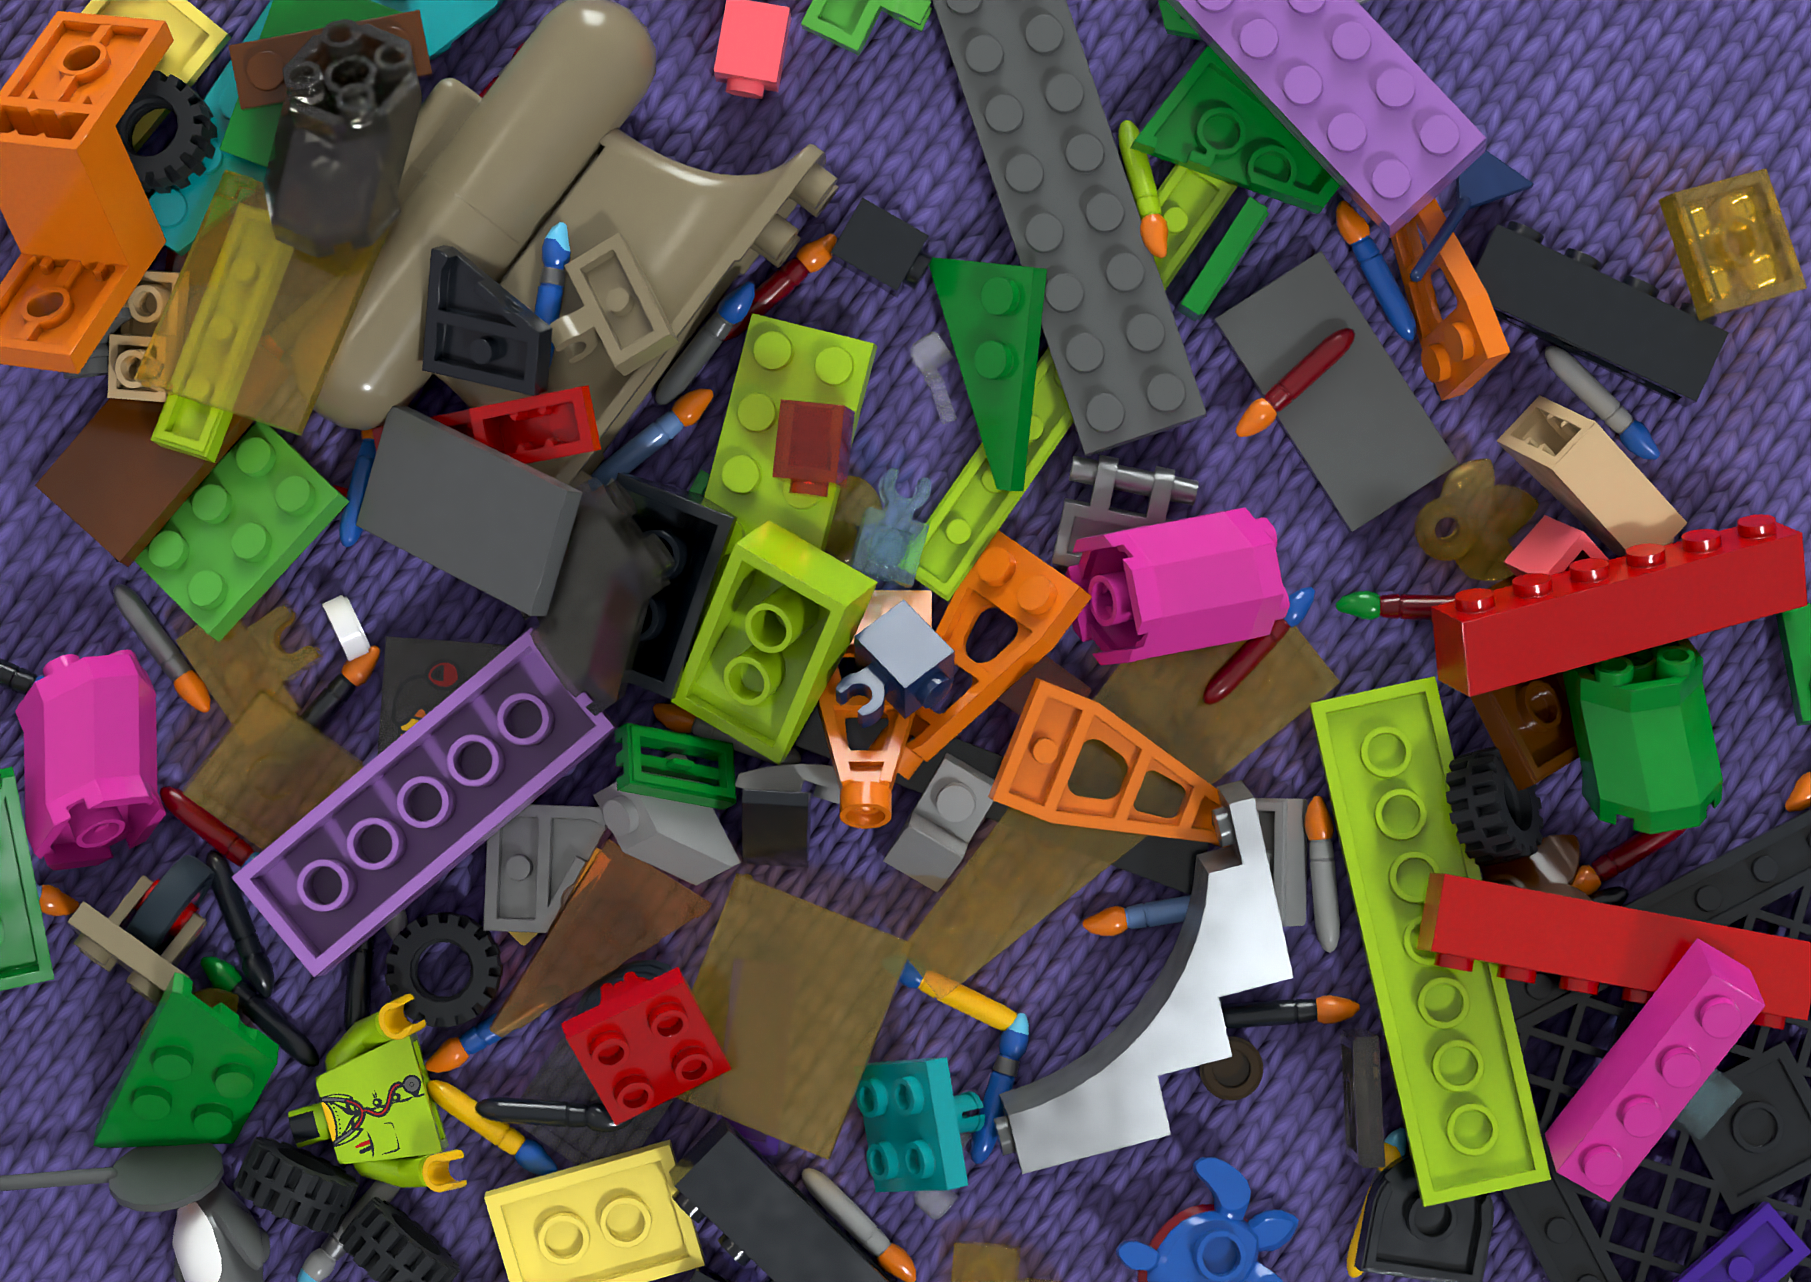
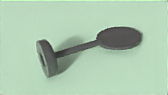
[0,1143,224,1212]

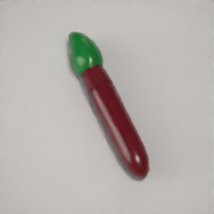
[1335,591,1455,620]

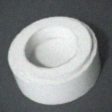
[322,595,371,661]

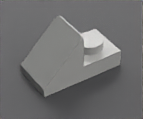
[883,753,994,893]

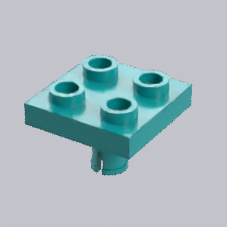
[855,1057,985,1192]

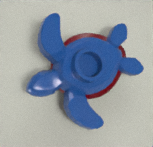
[1116,1156,1299,1282]

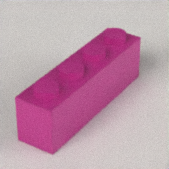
[1545,938,1766,1202]

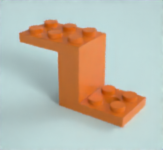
[0,11,174,374]

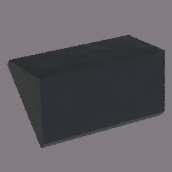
[556,473,738,699]

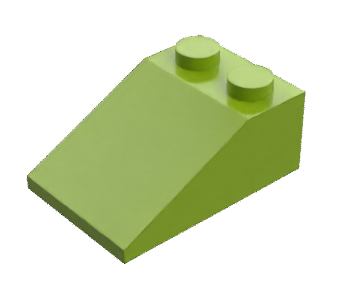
[671,520,878,765]

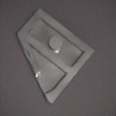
[483,804,608,933]

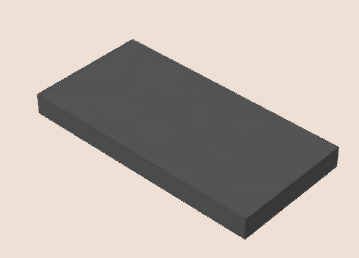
[1213,251,1459,533]
[356,406,583,616]

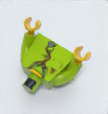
[288,994,467,1193]

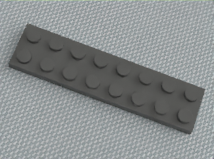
[932,0,1207,457]

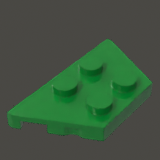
[93,972,279,1148]

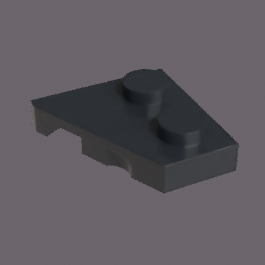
[422,245,553,396]

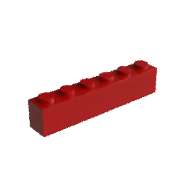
[1431,514,1807,697]
[1417,873,1811,1030]

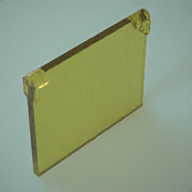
[134,170,391,436]
[675,873,914,1159]

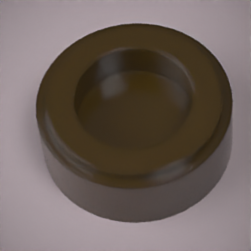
[1198,1035,1263,1101]

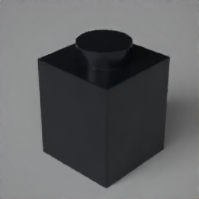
[831,197,933,297]

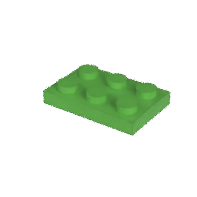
[134,418,350,642]

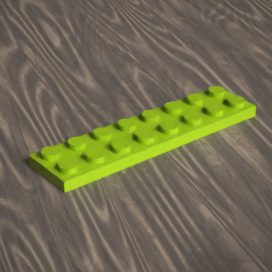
[1309,676,1551,1207]

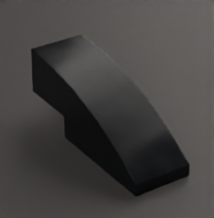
[742,789,811,868]

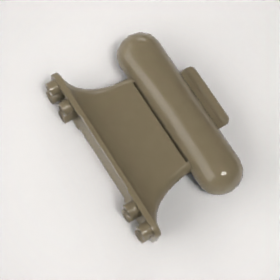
[294,0,839,542]

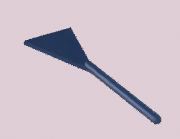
[1410,150,1534,282]

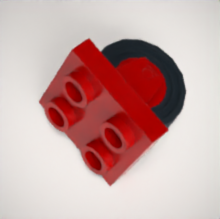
[561,960,732,1126]

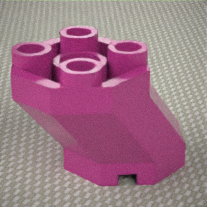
[1065,507,1290,666]
[15,650,166,871]

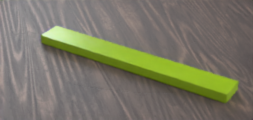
[896,164,1237,602]

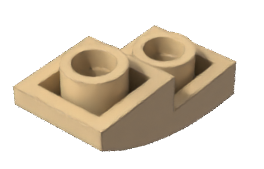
[107,270,192,402]

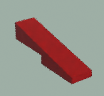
[372,385,601,464]

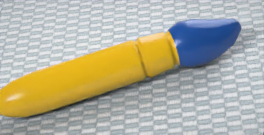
[882,955,1017,1032]
[427,1080,558,1176]

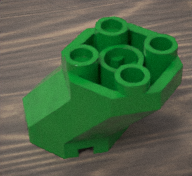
[1563,638,1723,834]

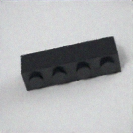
[1473,221,1729,407]
[669,1117,896,1282]

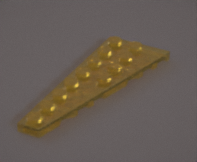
[900,626,1340,1000]

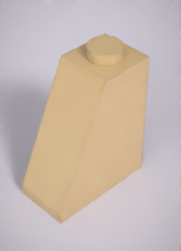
[1497,395,1687,557]

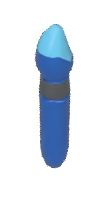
[534,222,571,368]
[970,1013,1029,1164]

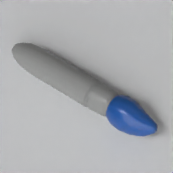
[1545,346,1660,460]

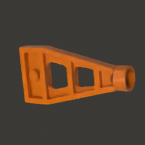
[1391,198,1510,401]
[868,530,1092,780]
[817,590,932,829]
[988,678,1230,848]

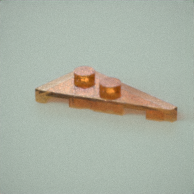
[488,839,712,1038]

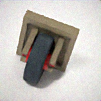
[68,855,215,1007]

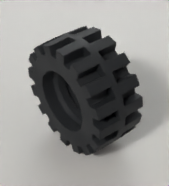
[116,70,217,194]
[1446,746,1544,866]
[385,912,503,1028]
[233,1137,359,1234]
[339,1197,460,1282]

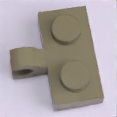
[549,232,679,376]

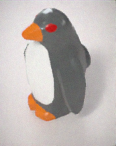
[172,1178,270,1282]

